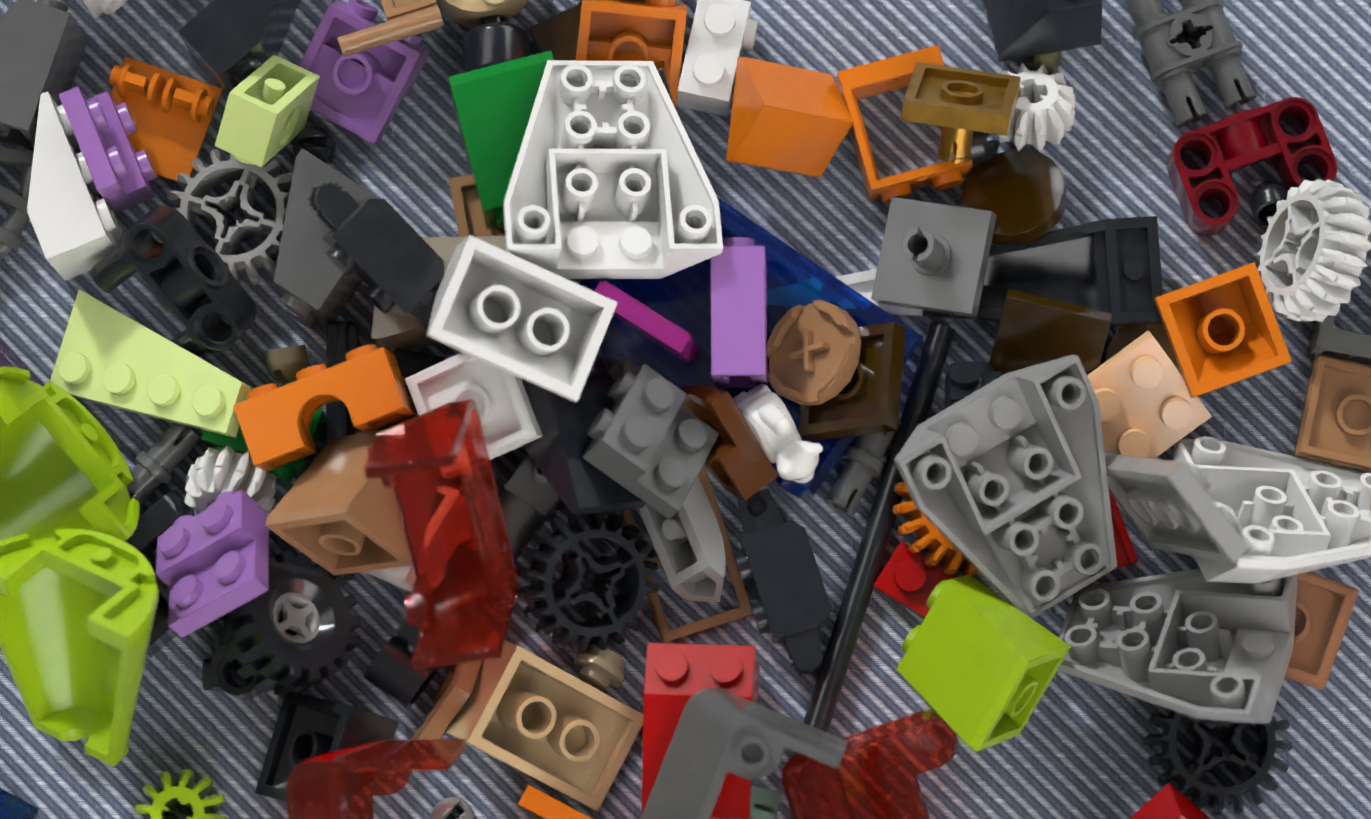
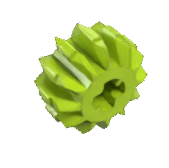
[134,769,228,819]

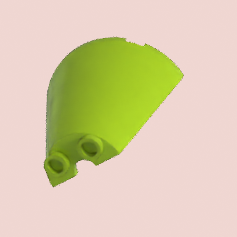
[0,367,139,541]
[0,529,158,767]

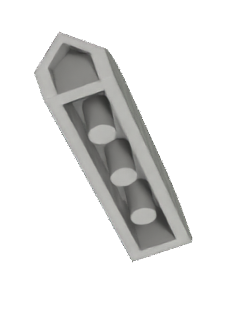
[607,358,725,602]

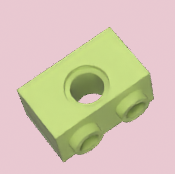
[214,55,320,168]

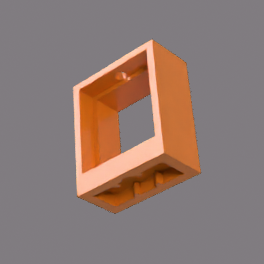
[836,45,973,204]

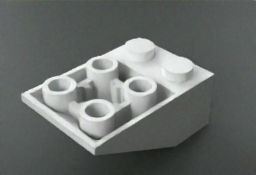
[27,91,124,281]

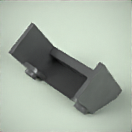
[640,687,848,819]

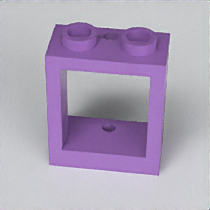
[711,237,768,388]

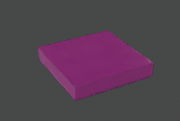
[594,280,701,365]

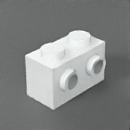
[677,0,759,117]

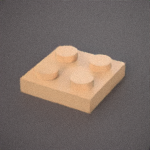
[1087,331,1212,459]

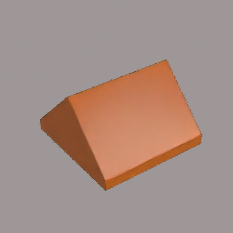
[726,57,854,178]

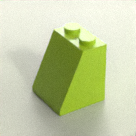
[896,574,1071,752]

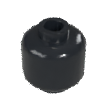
[462,15,531,72]

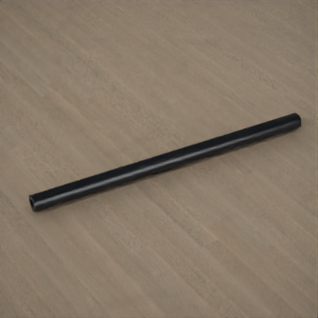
[787,323,956,782]

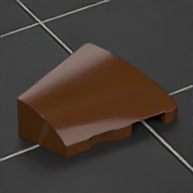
[678,385,779,501]

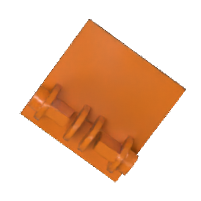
[109,56,223,183]

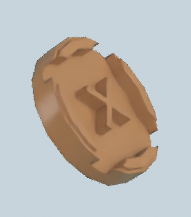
[766,300,861,406]

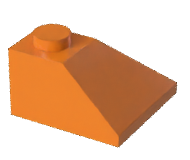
[1154,262,1292,398]

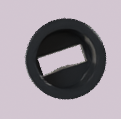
[293,126,336,165]
[971,131,1000,165]
[1250,180,1288,226]

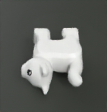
[733,383,823,483]

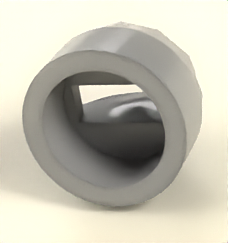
[431,797,475,819]

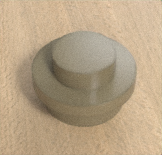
[574,644,626,691]

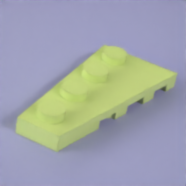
[50,289,251,438]

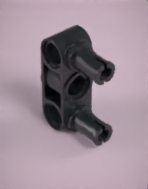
[90,206,257,357]

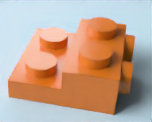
[576,0,687,107]

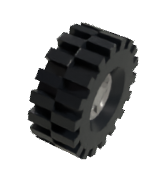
[217,550,361,695]

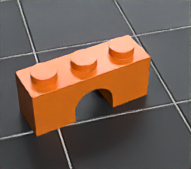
[233,344,416,472]

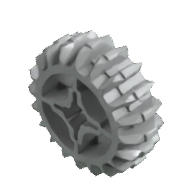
[167,149,293,285]

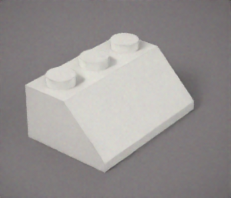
[426,235,618,402]

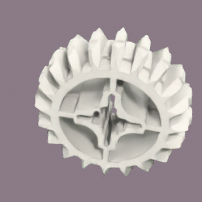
[1256,179,1371,322]

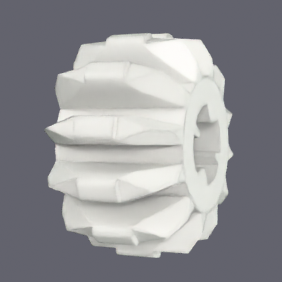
[997,63,1076,152]
[184,445,277,515]

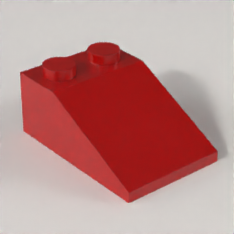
[642,643,760,819]

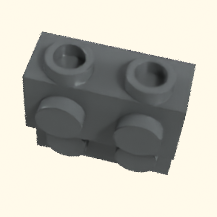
[582,363,720,519]

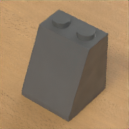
[0,0,88,151]
[274,148,380,329]

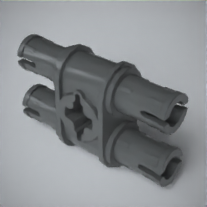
[1126,0,1257,128]

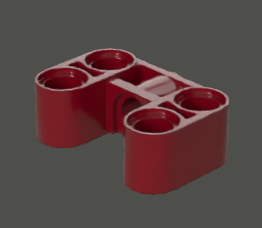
[1166,97,1337,236]

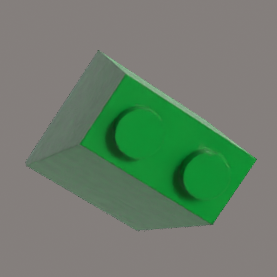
[448,50,554,230]

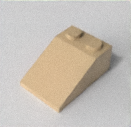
[445,637,643,812]

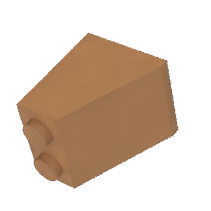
[265,424,440,576]

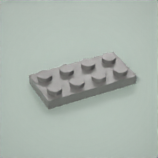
[1105,453,1250,563]

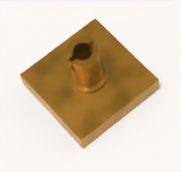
[901,62,1021,164]

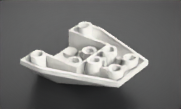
[503,60,723,279]
[1173,436,1371,583]

